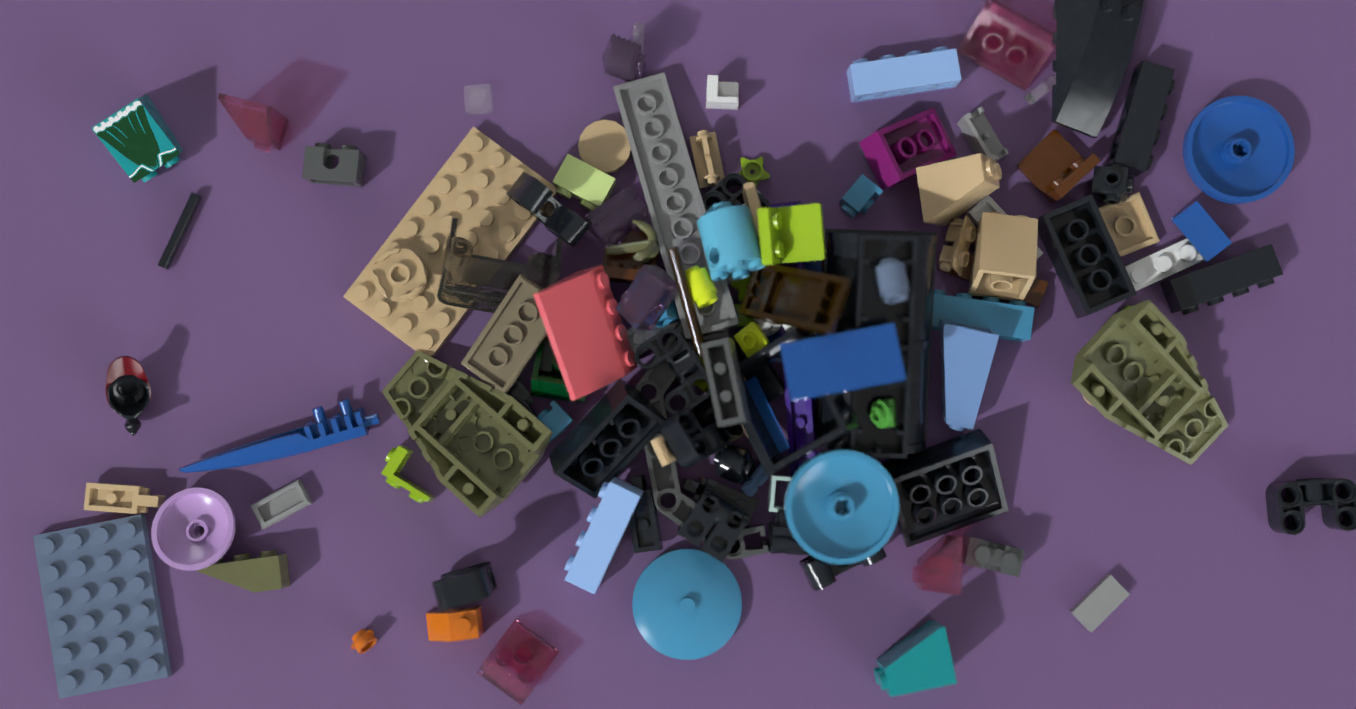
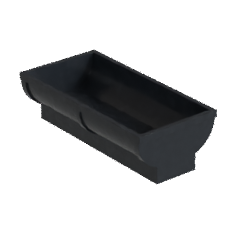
[817,229,937,458]

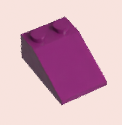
[859,107,957,190]

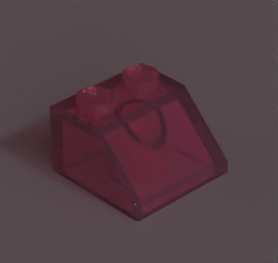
[477,619,559,705]

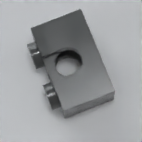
[302,143,366,187]
[958,535,1025,577]

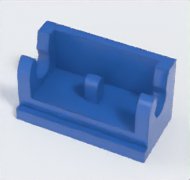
[1171,201,1232,262]

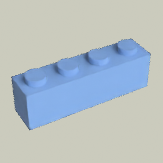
[847,47,962,103]
[564,477,644,594]

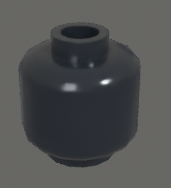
[713,444,756,484]

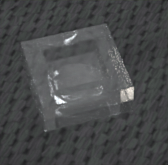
[464,84,494,115]

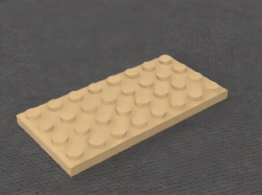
[343,126,558,358]

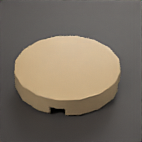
[578,120,631,173]
[372,247,428,302]

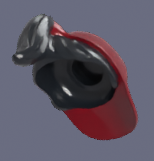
[105,356,151,436]

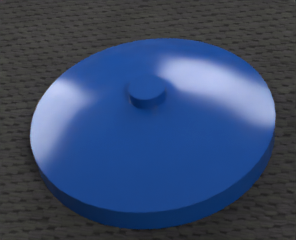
[1183,96,1295,204]

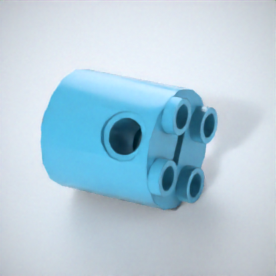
[697,201,766,282]

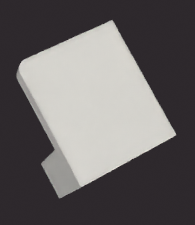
[706,75,739,110]

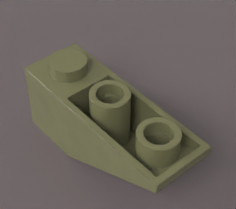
[196,549,290,593]

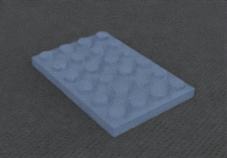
[33,514,172,699]

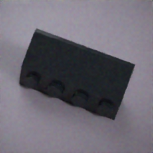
[549,378,666,498]

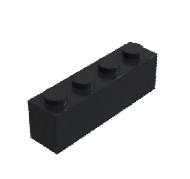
[1106,60,1175,177]
[1160,244,1283,315]

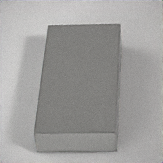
[250,479,313,530]
[1069,574,1130,633]

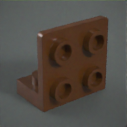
[1016,129,1101,204]
[602,227,658,286]

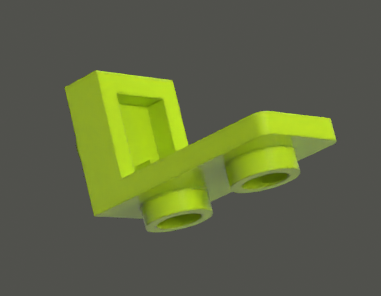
[381,445,435,504]

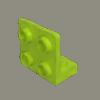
[757,203,826,266]

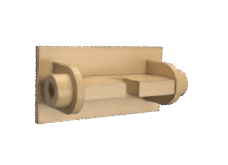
[689,130,725,189]
[938,216,976,276]

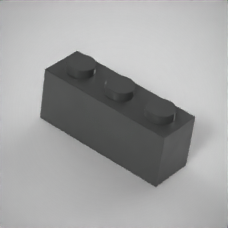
[701,337,751,427]

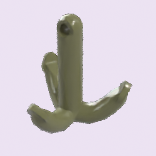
[605,220,660,263]

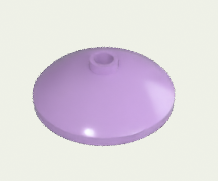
[151,488,236,571]

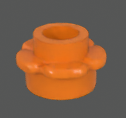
[351,628,377,654]

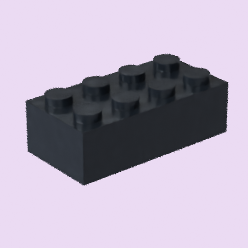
[1037,194,1137,319]

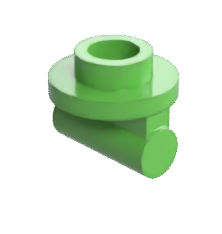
[870,397,897,428]

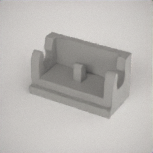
[957,106,1009,162]

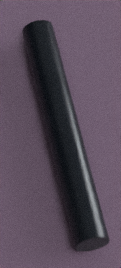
[158,192,202,269]

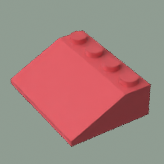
[534,265,638,401]

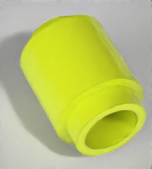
[685,265,718,309]

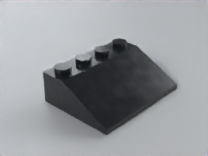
[881,429,1009,548]

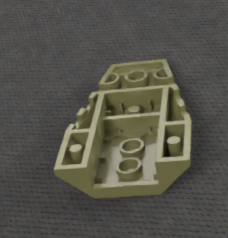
[1070,300,1229,465]
[382,350,553,518]

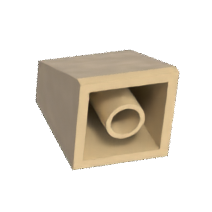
[916,153,1002,227]
[968,212,1038,301]

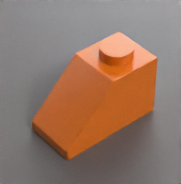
[426,606,484,642]

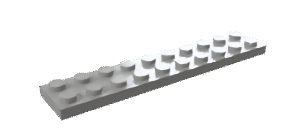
[613,72,739,340]

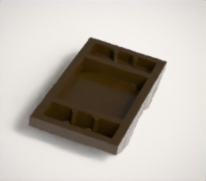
[739,264,852,335]

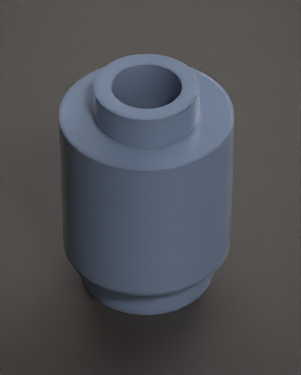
[875,258,909,304]

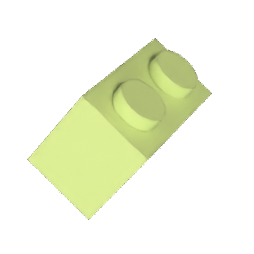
[552,154,617,212]

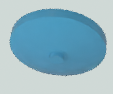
[784,449,899,564]
[632,548,742,660]

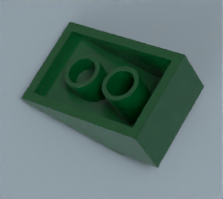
[531,335,586,403]

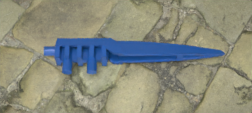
[179,398,380,473]

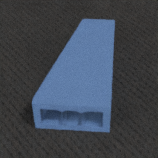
[939,318,999,431]

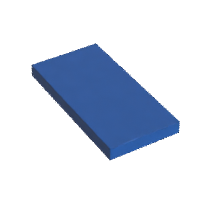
[780,323,906,402]

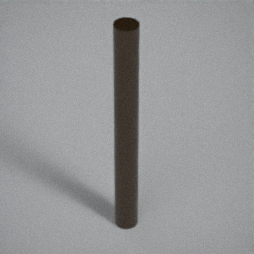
[667,246,705,356]

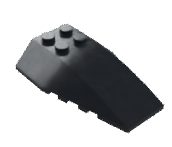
[1052,0,1147,138]

